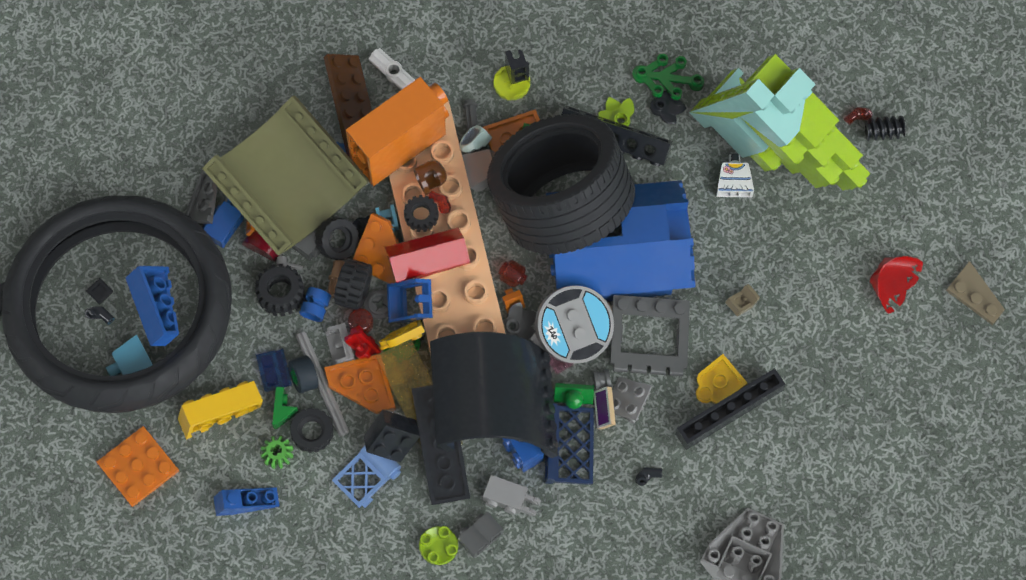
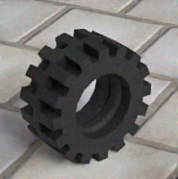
[404,195,439,232]

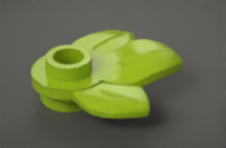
[598,97,634,126]

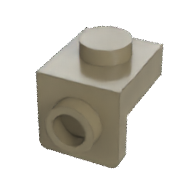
[725,284,760,317]

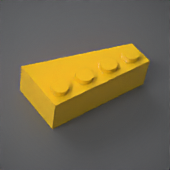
[178,381,263,440]

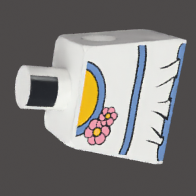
[716,153,754,197]

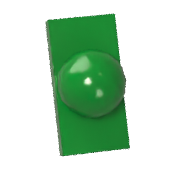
[554,383,594,409]

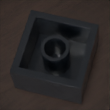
[364,409,420,463]

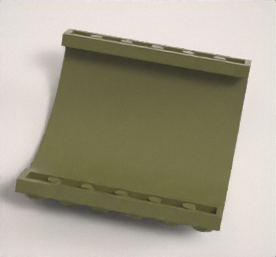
[202,95,370,255]

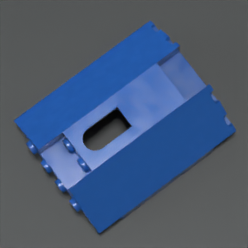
[546,180,695,301]

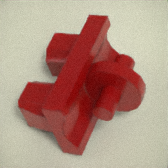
[344,325,381,359]

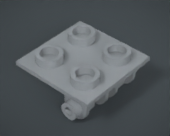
[612,377,652,424]

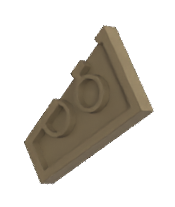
[946,261,1005,325]

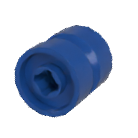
[299,287,331,322]

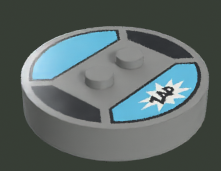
[535,286,614,363]

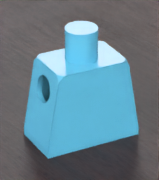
[105,335,153,376]

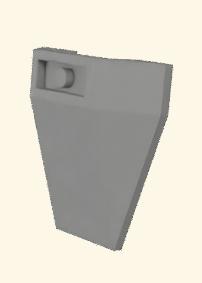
[700,508,784,580]

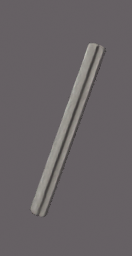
[296,331,349,436]

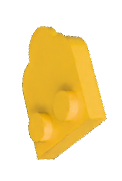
[379,320,425,350]
[696,354,748,404]

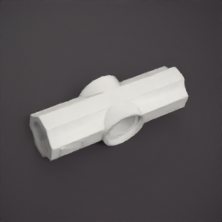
[369,48,415,90]

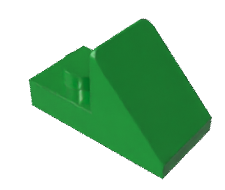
[272,387,299,429]

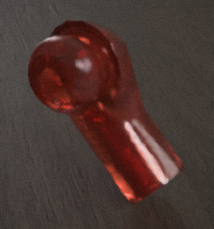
[844,107,873,125]
[429,191,451,214]

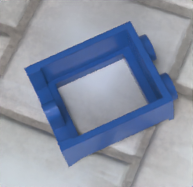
[387,279,433,323]

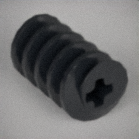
[865,116,906,141]

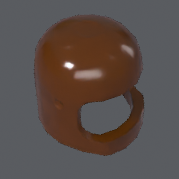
[414,160,447,196]

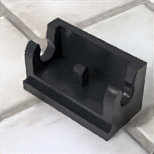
[505,49,529,85]

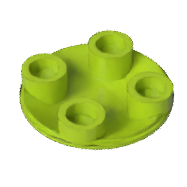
[419,526,458,565]

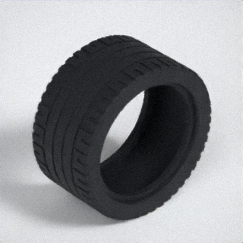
[487,114,635,255]

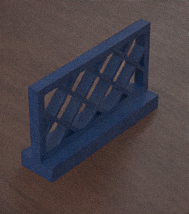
[545,403,594,485]

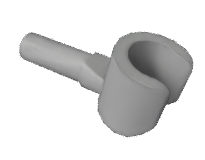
[276,256,303,270]

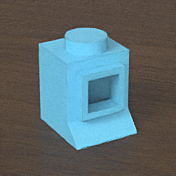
[375,204,399,234]

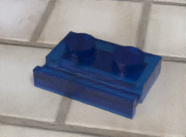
[256,348,292,392]

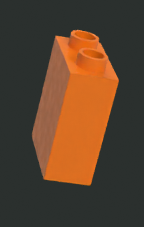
[346,77,449,187]

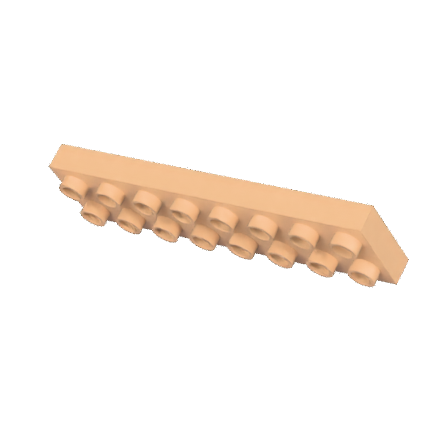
[388,100,506,356]

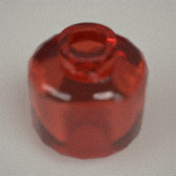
[498,260,528,288]
[348,308,373,335]

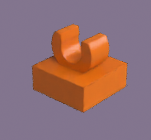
[502,288,525,314]

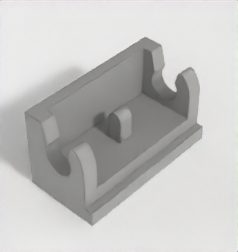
[325,322,354,365]

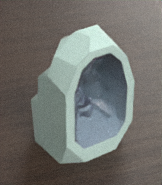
[460,125,492,153]

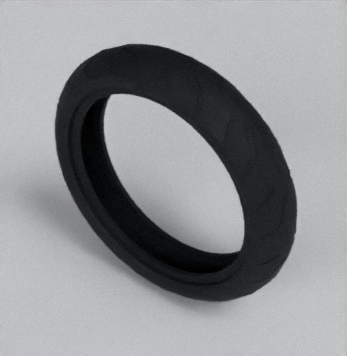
[2,196,232,413]

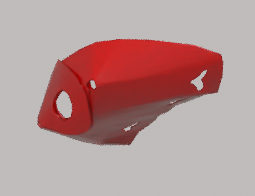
[869,256,923,314]

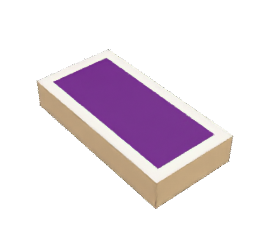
[594,387,616,429]

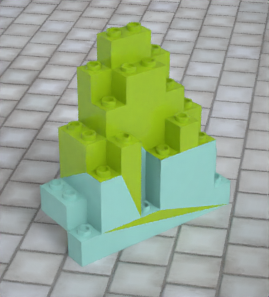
[689,54,871,191]

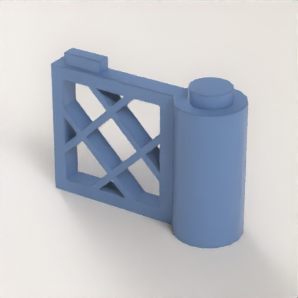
[332,446,401,508]

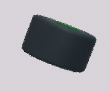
[288,355,318,393]

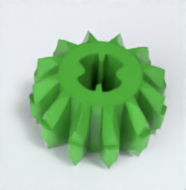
[261,436,294,469]

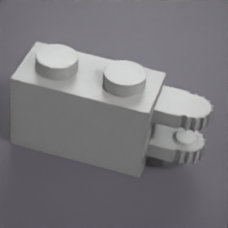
[483,475,541,516]

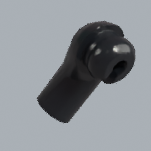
[84,306,115,325]
[635,467,662,486]

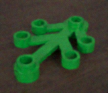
[632,54,704,100]

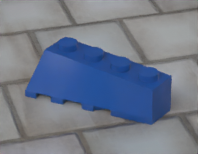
[125,266,179,346]

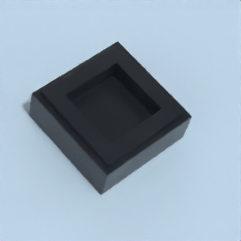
[86,278,113,305]

